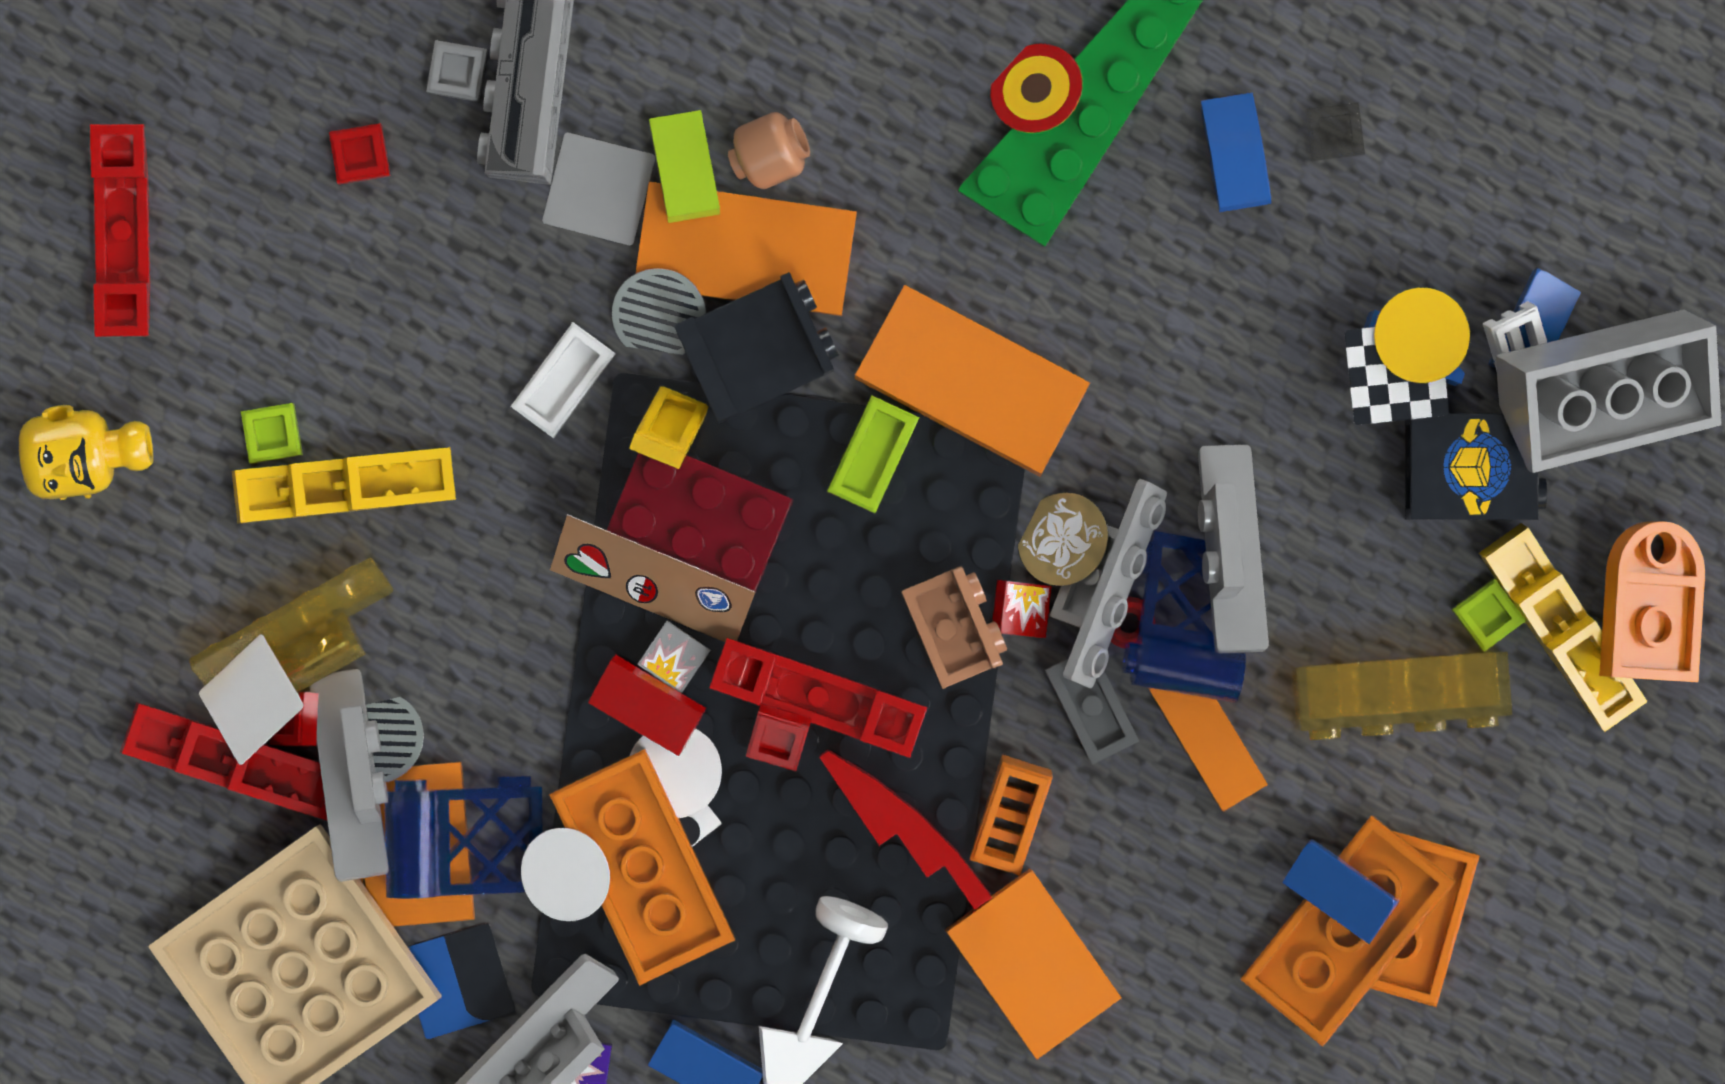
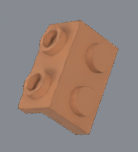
[901,566,1007,689]

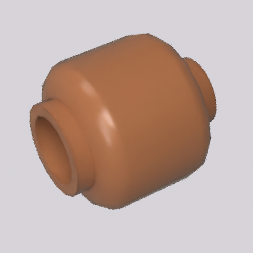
[728,112,810,189]

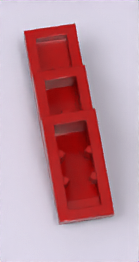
[120,702,328,821]
[819,749,992,910]

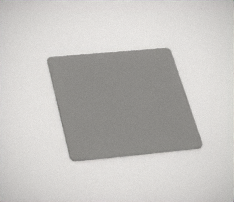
[542,132,655,246]

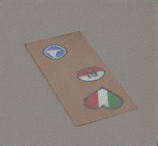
[550,514,755,642]

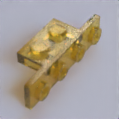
[189,558,393,693]

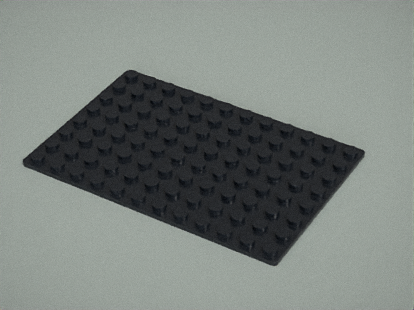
[531,373,1025,1050]

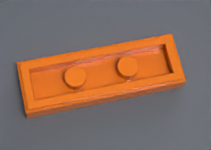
[1141,649,1268,812]

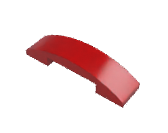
[90,124,150,337]
[709,638,927,758]

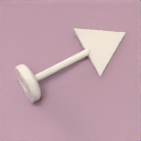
[759,896,888,1084]

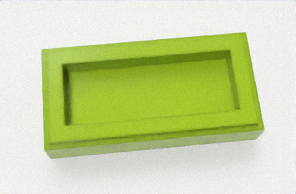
[649,110,720,223]
[827,395,920,513]

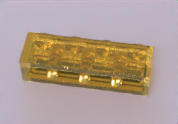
[1291,651,1513,740]

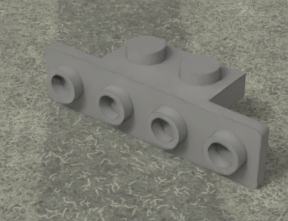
[1198,445,1269,653]
[1050,479,1167,688]
[309,669,389,882]
[455,954,619,1084]

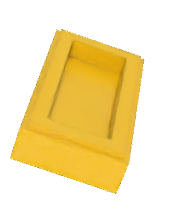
[629,386,709,469]

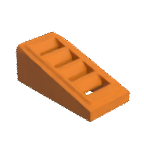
[970,754,1053,875]

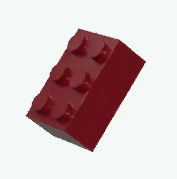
[607,453,794,596]

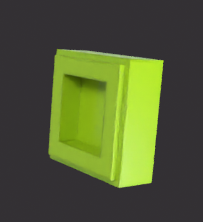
[241,403,303,464]
[1451,578,1526,652]

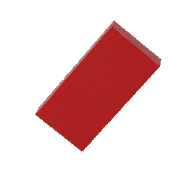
[588,655,707,756]

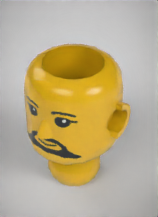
[19,405,153,500]

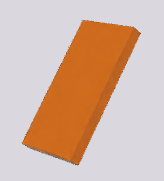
[635,181,857,316]
[855,285,1090,477]
[549,748,736,985]
[1240,815,1456,1047]

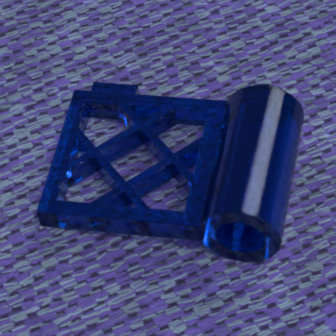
[1122,531,1246,703]
[385,776,543,899]

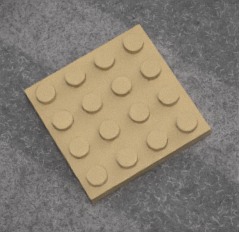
[148,824,442,1084]

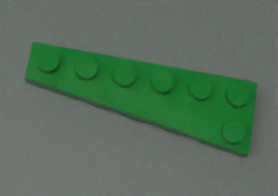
[958,0,1203,248]

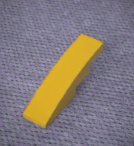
[232,447,456,524]
[1479,523,1647,732]

